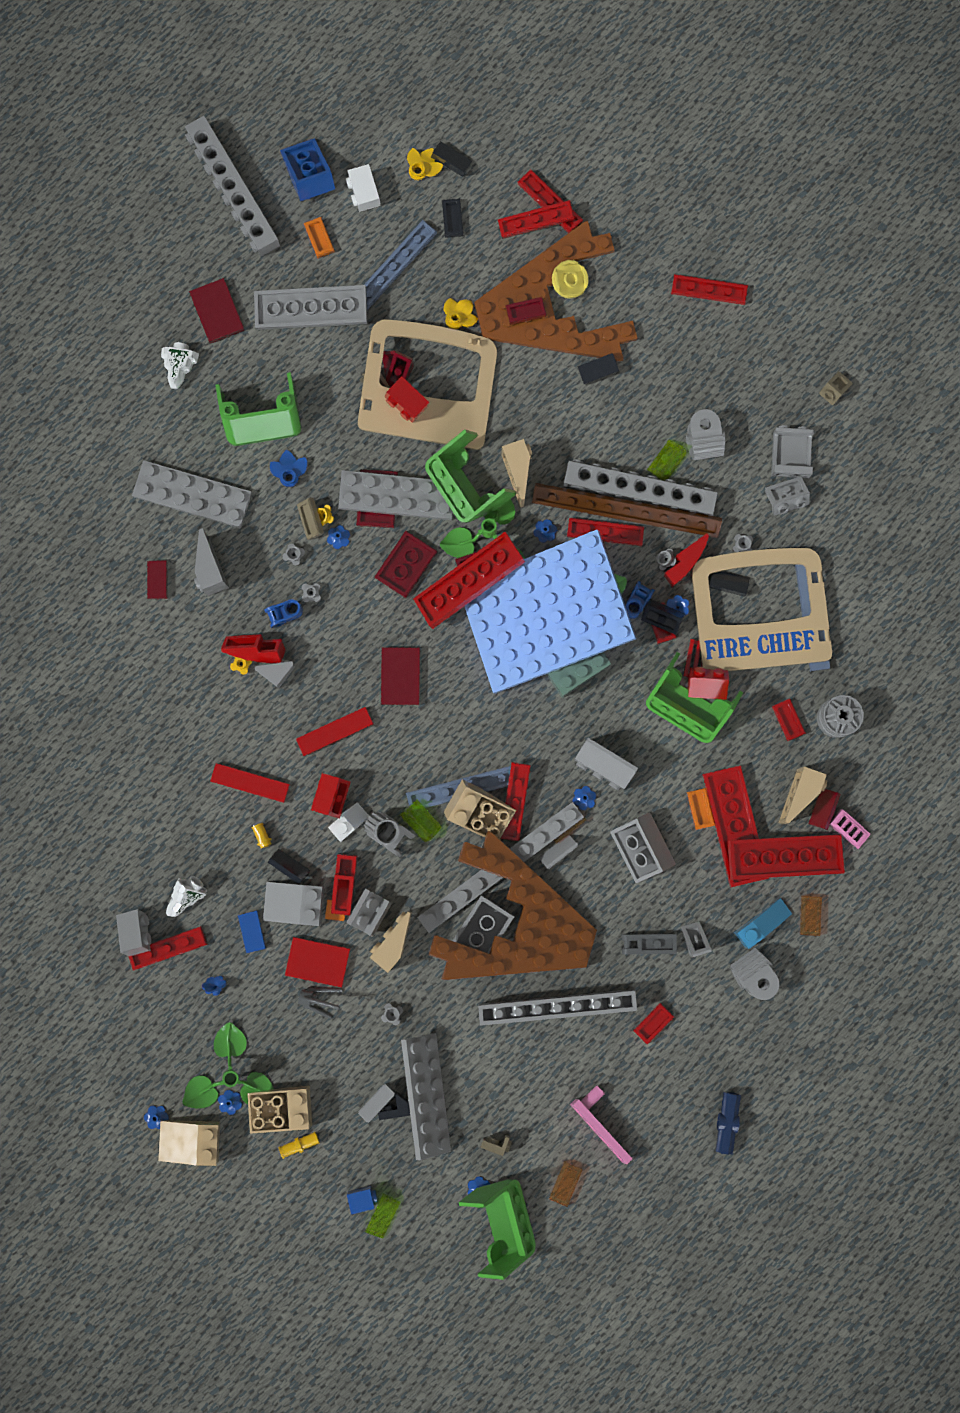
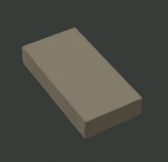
[297,497,324,540]

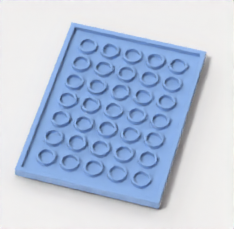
[464,530,637,694]

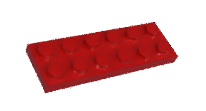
[413,532,525,629]
[702,765,769,887]
[728,835,845,880]

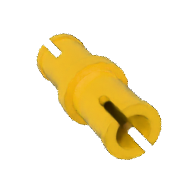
[278,1132,320,1159]

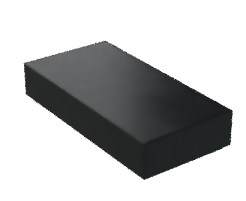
[442,199,463,238]
[577,353,619,384]
[268,849,310,884]

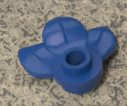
[270,450,307,487]

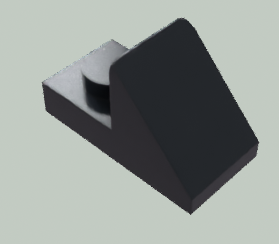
[378,1091,410,1120]

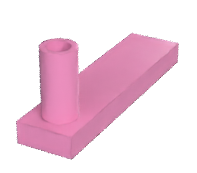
[570,1086,632,1164]

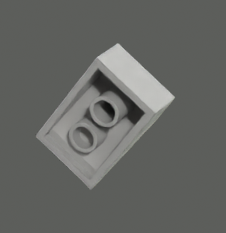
[194,528,229,596]
[263,882,324,926]

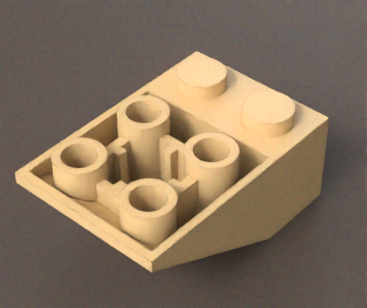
[444,779,516,840]
[370,911,412,973]
[247,1086,312,1133]

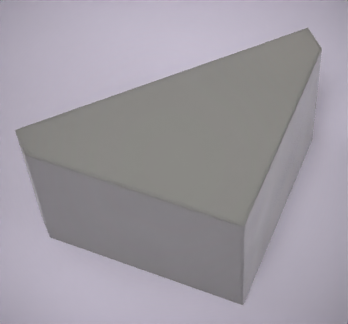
[255,661,295,688]
[681,921,712,957]

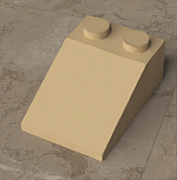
[502,439,532,508]
[779,767,827,824]
[159,1120,220,1166]

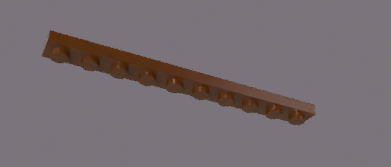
[532,483,722,538]

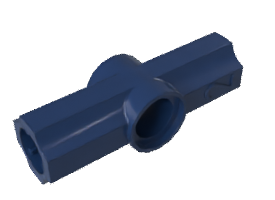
[715,1092,741,1155]

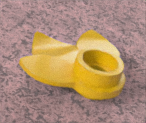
[407,148,443,180]
[443,298,478,330]

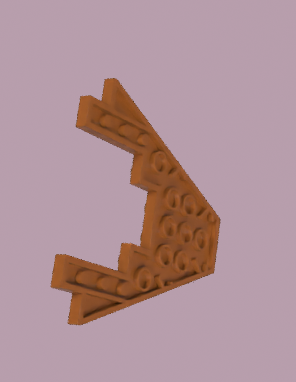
[474,221,637,362]
[429,831,597,980]

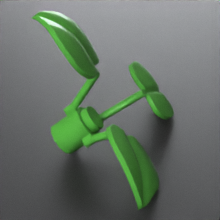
[440,499,525,559]
[182,1022,274,1109]

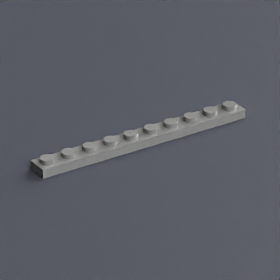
[417,802,584,933]

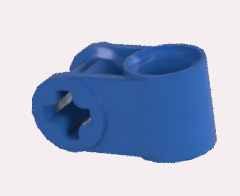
[625,581,655,619]
[264,599,303,628]

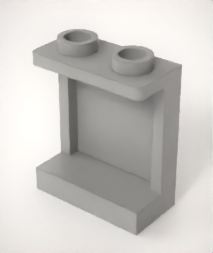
[771,425,814,479]

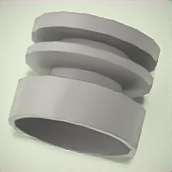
[817,695,864,738]

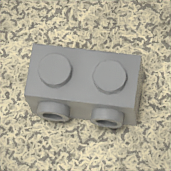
[116,909,151,956]

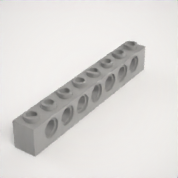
[185,116,280,257]
[563,460,718,516]
[478,989,637,1026]

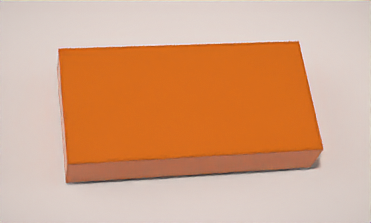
[304,217,335,259]
[687,788,715,830]

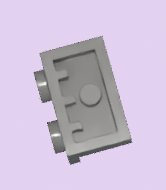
[765,476,810,516]
[346,888,391,937]

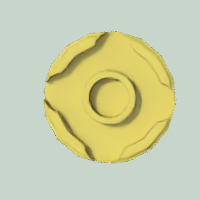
[552,260,588,299]

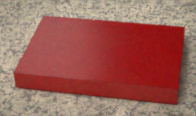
[285,937,350,988]

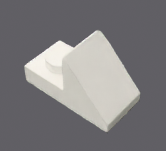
[328,802,368,842]

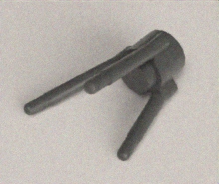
[298,987,343,1019]

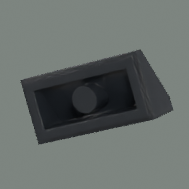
[431,141,472,177]
[709,571,750,597]
[641,599,685,635]

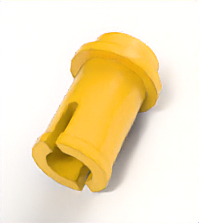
[252,823,272,849]

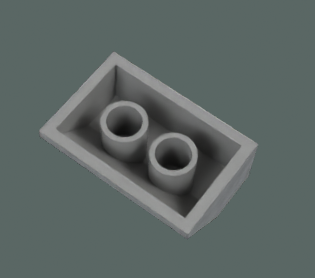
[574,738,638,791]
[610,812,676,883]

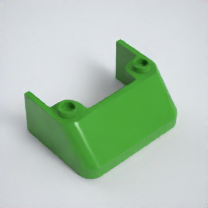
[215,372,301,446]
[425,429,517,523]
[646,652,743,743]
[459,1179,536,1280]

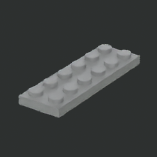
[254,285,368,330]
[132,460,252,528]
[338,470,452,520]
[401,1033,451,1160]

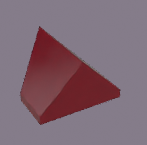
[382,351,414,387]

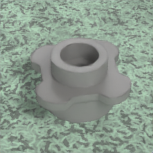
[733,534,753,552]
[283,544,305,566]
[656,549,677,571]
[302,583,321,602]
[381,1003,403,1025]

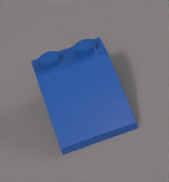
[280,138,335,201]

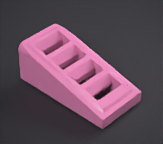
[830,809,870,849]

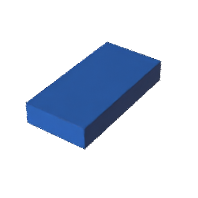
[238,911,266,953]

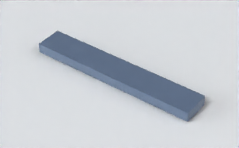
[364,220,437,310]
[795,565,830,672]
[406,766,511,812]

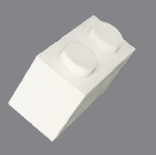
[346,164,380,212]

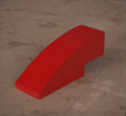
[664,533,709,588]
[221,634,286,663]
[331,853,358,915]

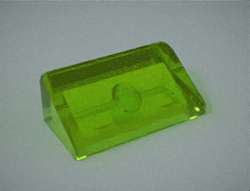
[647,440,687,481]
[400,799,442,842]
[365,1193,401,1239]

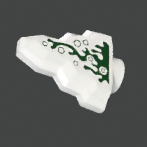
[161,342,199,389]
[166,876,207,917]

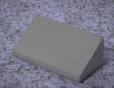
[539,835,578,869]
[358,1084,395,1123]

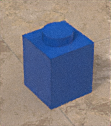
[347,1186,378,1215]

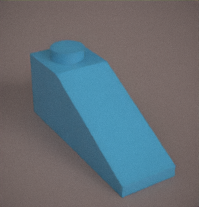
[734,898,792,949]

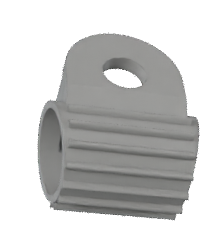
[686,409,725,460]
[364,811,415,858]
[730,948,779,1000]

